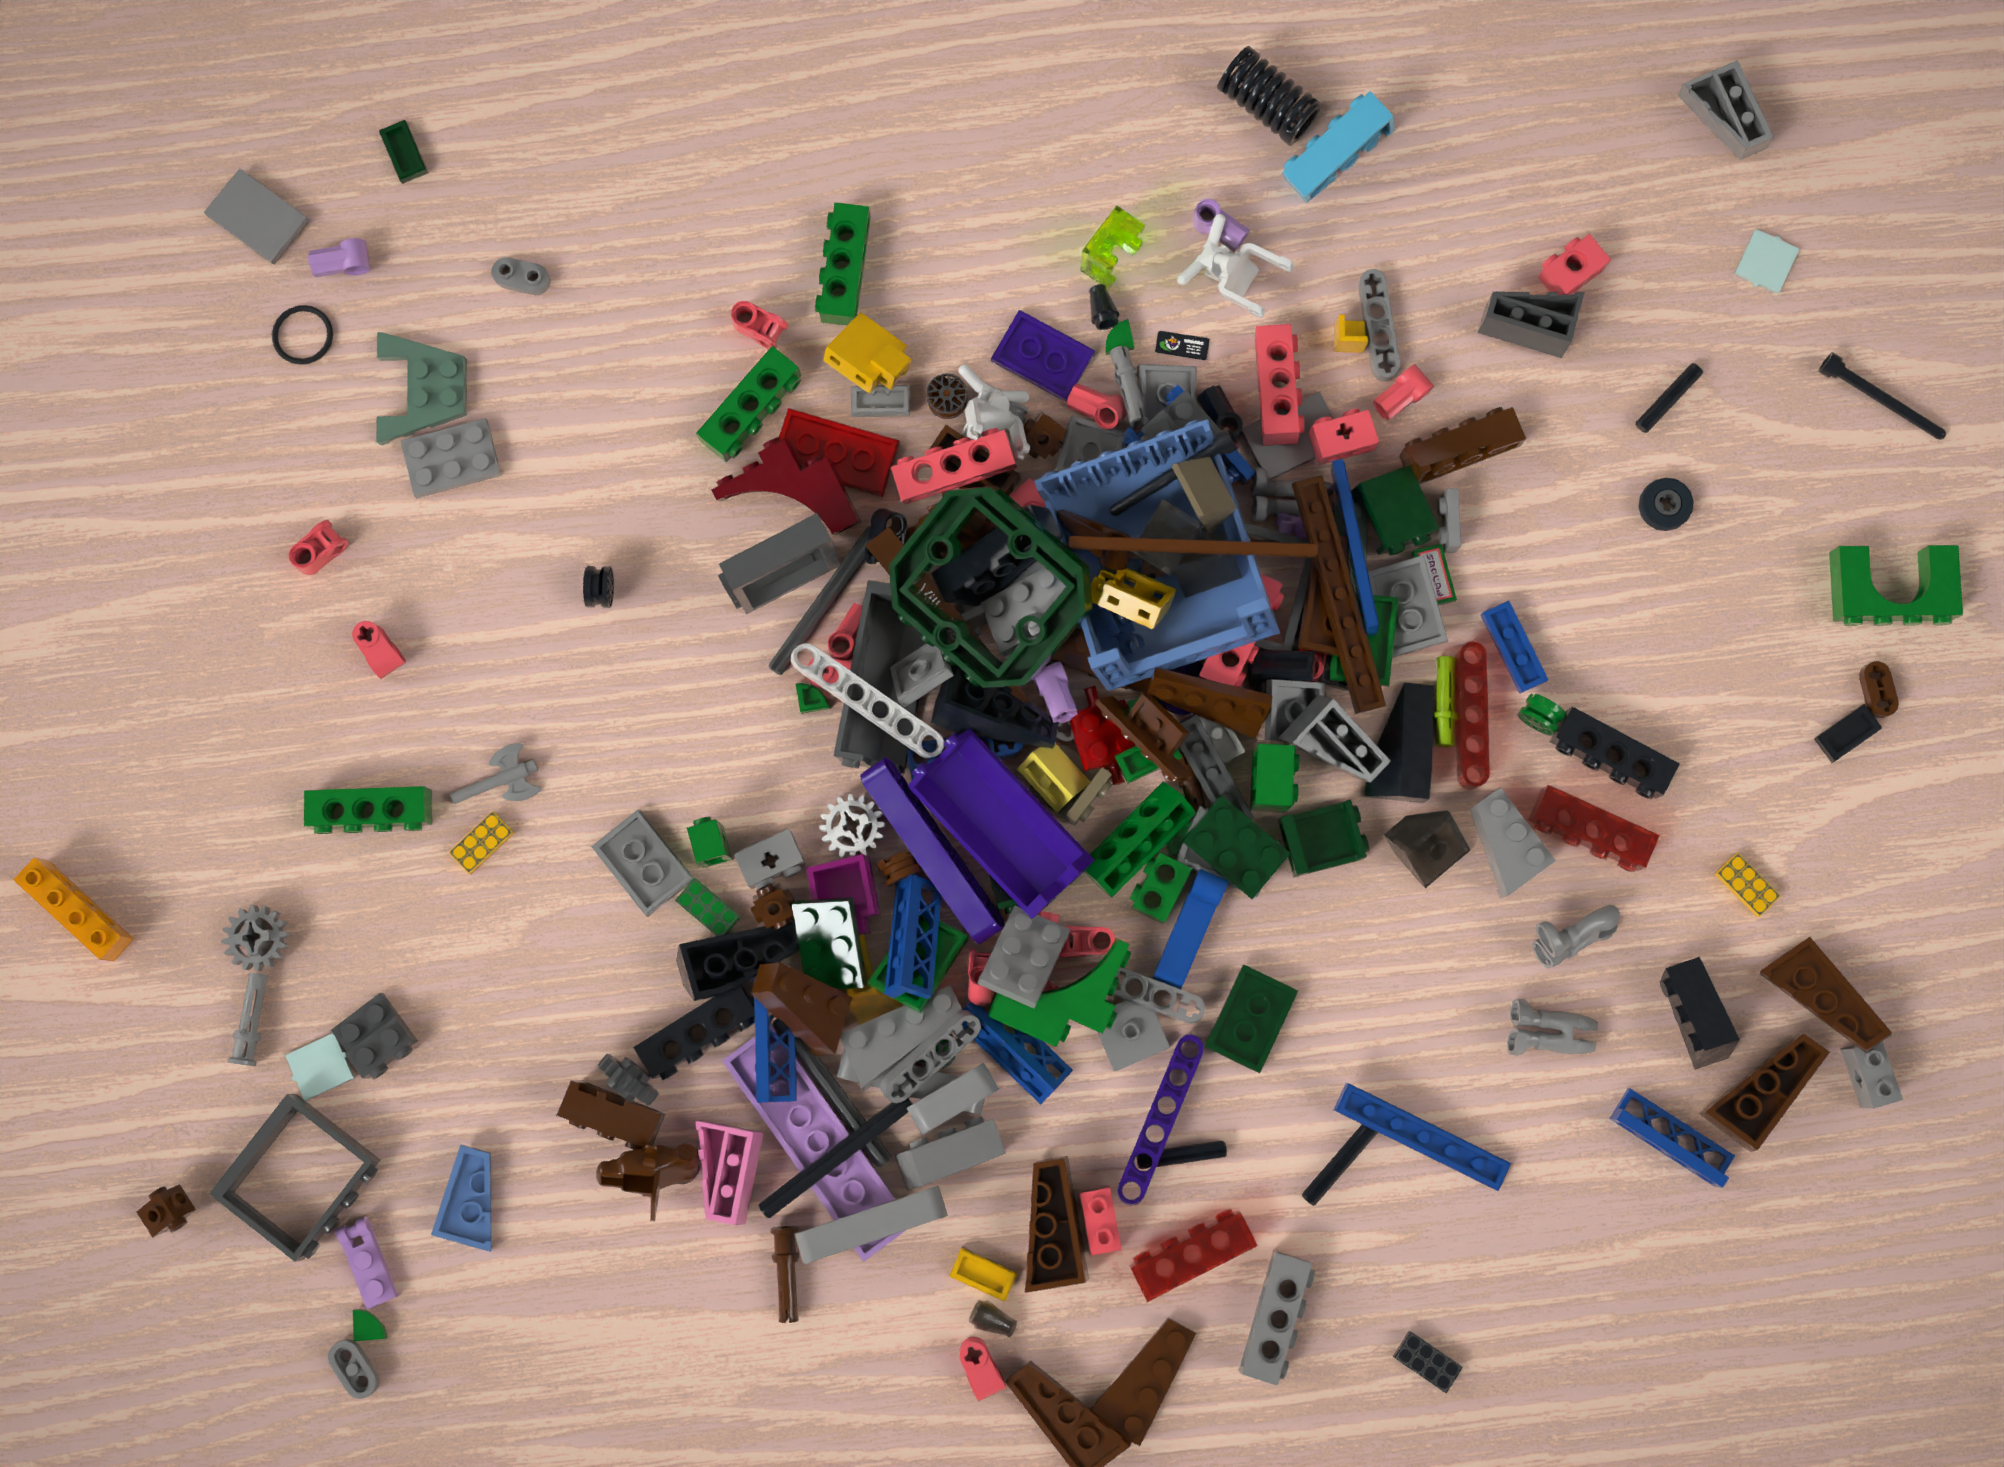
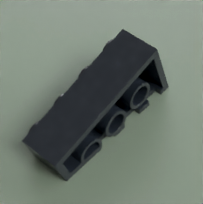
[931,505,1063,606]

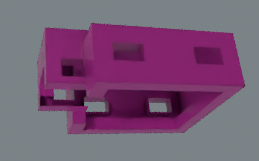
[806,854,881,936]

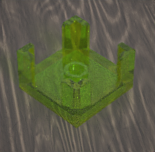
[1080,205,1145,290]

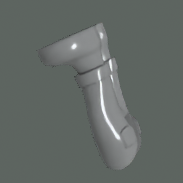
[1251,468,1334,522]
[1532,905,1620,968]
[1507,998,1598,1056]

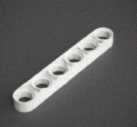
[791,643,944,758]

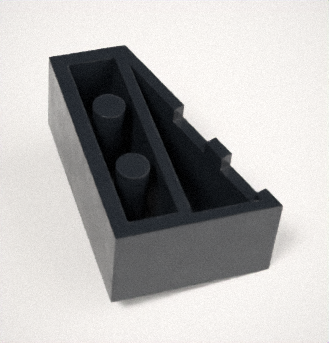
[1660,957,1740,1070]

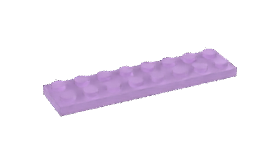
[722,1024,906,1262]

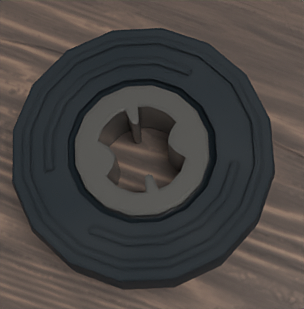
[1638,477,1694,531]

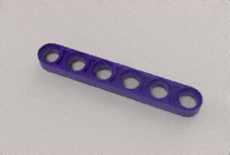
[1117,1035,1204,1206]

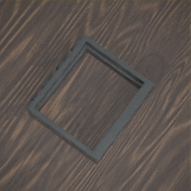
[718,513,840,615]
[1203,523,1311,651]
[209,1094,380,1262]

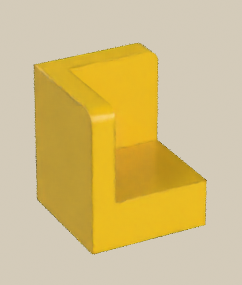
[1334,314,1368,353]

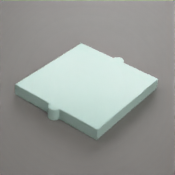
[1734,229,1800,294]
[285,1033,355,1101]

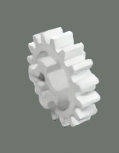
[819,794,885,858]

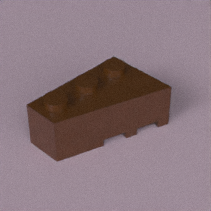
[751,962,853,1056]
[556,1080,666,1150]

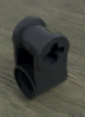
[865,508,907,565]

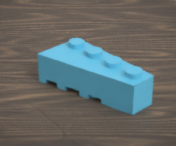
[1282,91,1395,203]

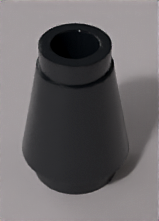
[1089,284,1120,330]

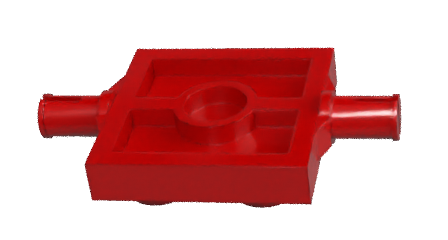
[1069,686,1137,786]

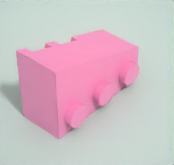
[695,1121,764,1225]

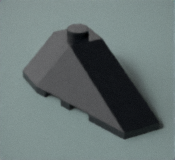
[931,664,1059,749]

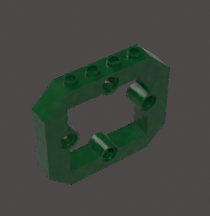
[888,486,1093,688]

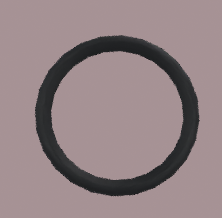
[272,305,333,365]

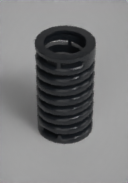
[1217,46,1323,146]

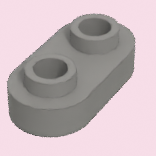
[492,257,551,295]
[328,1339,379,1399]

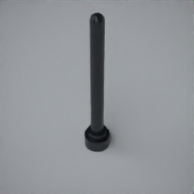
[1818,352,1946,440]
[1110,427,1239,516]

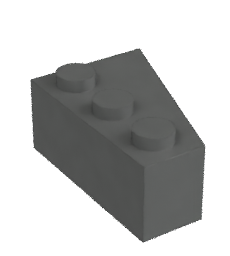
[1478,291,1585,358]
[1278,695,1390,783]

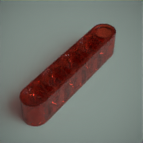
[1455,641,1490,790]

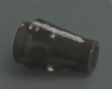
[969,1299,1017,1338]

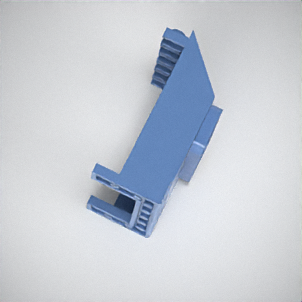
[1034,419,1280,691]

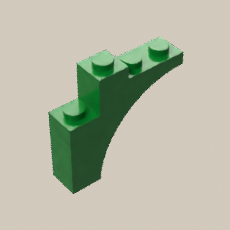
[988,938,1131,1047]

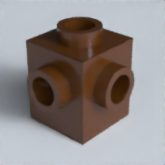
[1023,411,1067,459]
[750,883,795,929]
[137,1184,196,1238]

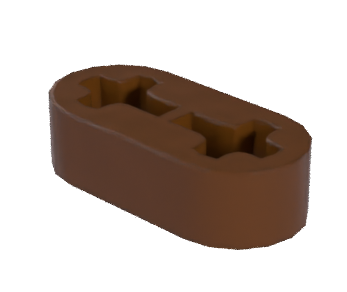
[1859,661,1899,718]

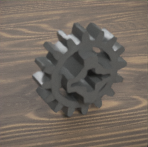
[598,1054,659,1105]

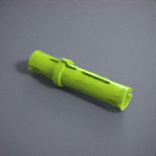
[1434,656,1457,747]

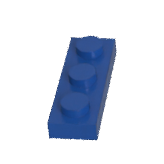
[1480,601,1549,694]

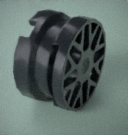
[583,566,614,608]

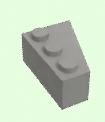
[1678,60,1773,160]
[1470,787,1556,899]
[895,1116,1006,1190]

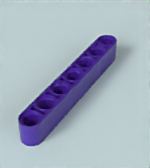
[860,757,1005,944]

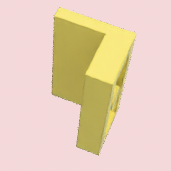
[1017,743,1090,813]

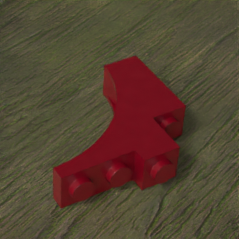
[711,437,862,535]

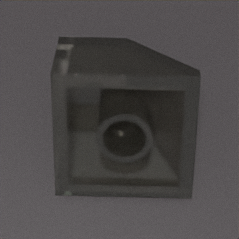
[1384,810,1470,888]

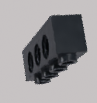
[1549,706,1680,799]
[633,984,755,1081]

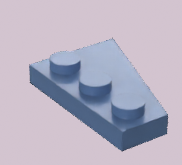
[431,1144,492,1252]

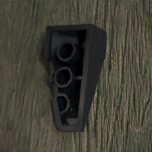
[1364,682,1434,803]
[676,920,800,1001]

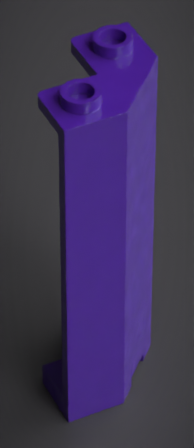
[907,728,1095,919]

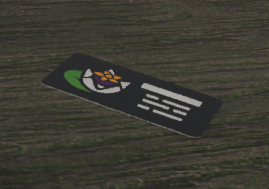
[1155,331,1209,360]

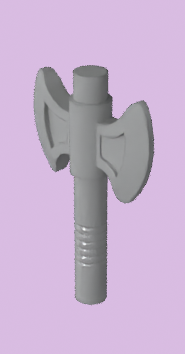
[450,743,541,804]

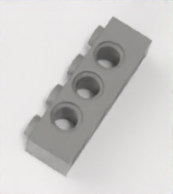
[1239,1250,1315,1386]

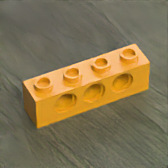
[13,857,134,962]

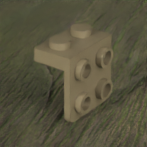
[1029,745,1112,826]

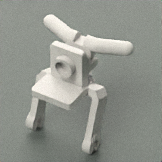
[1177,214,1294,318]
[959,364,1030,460]

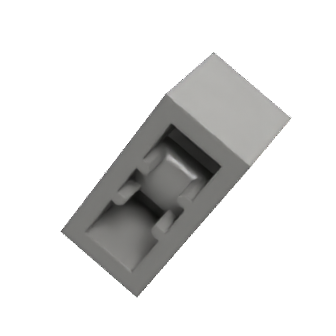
[734,828,806,890]
[1840,1042,1903,1109]

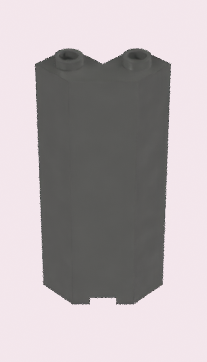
[833,580,926,775]

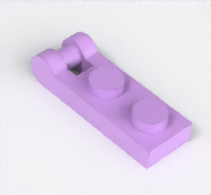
[335,1216,399,1310]

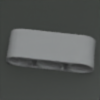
[906,1063,999,1135]

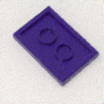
[991,310,1095,402]

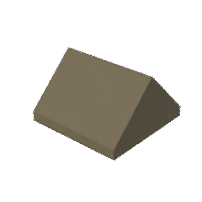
[1172,457,1236,533]

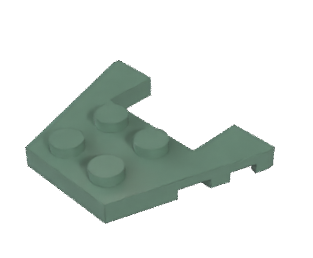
[376,332,467,445]

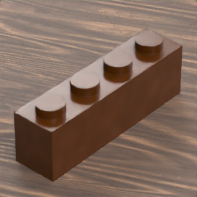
[1399,407,1526,485]

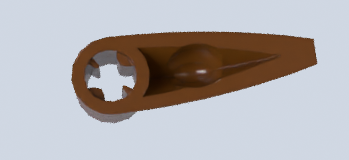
[1057,510,1132,570]

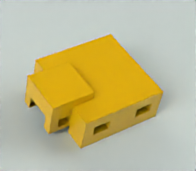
[823,312,912,394]
[1091,568,1177,630]

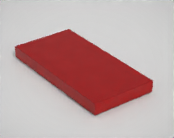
[779,408,900,497]

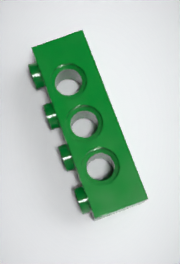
[815,202,871,326]
[696,346,801,462]
[1084,781,1196,898]
[304,786,432,834]

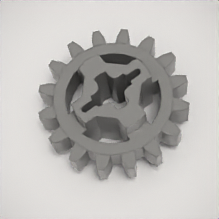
[221,905,291,971]

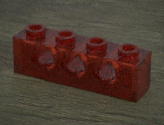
[1528,785,1660,872]
[1129,1208,1258,1302]

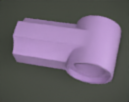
[1193,199,1250,252]
[308,238,370,277]
[1034,661,1077,723]

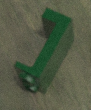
[1351,465,1439,556]
[1278,799,1369,878]

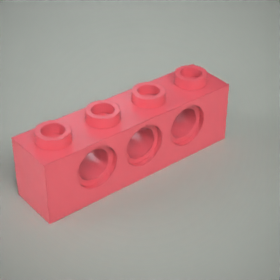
[1255,324,1304,446]
[891,428,1017,505]
[1198,574,1285,687]

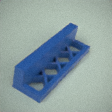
[884,874,941,999]
[754,978,797,1103]
[961,995,1073,1105]
[1609,1088,1735,1188]

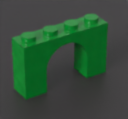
[1829,545,1963,626]

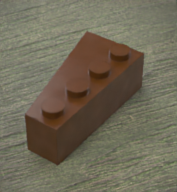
[1699,1033,1830,1152]
[1025,1156,1089,1293]

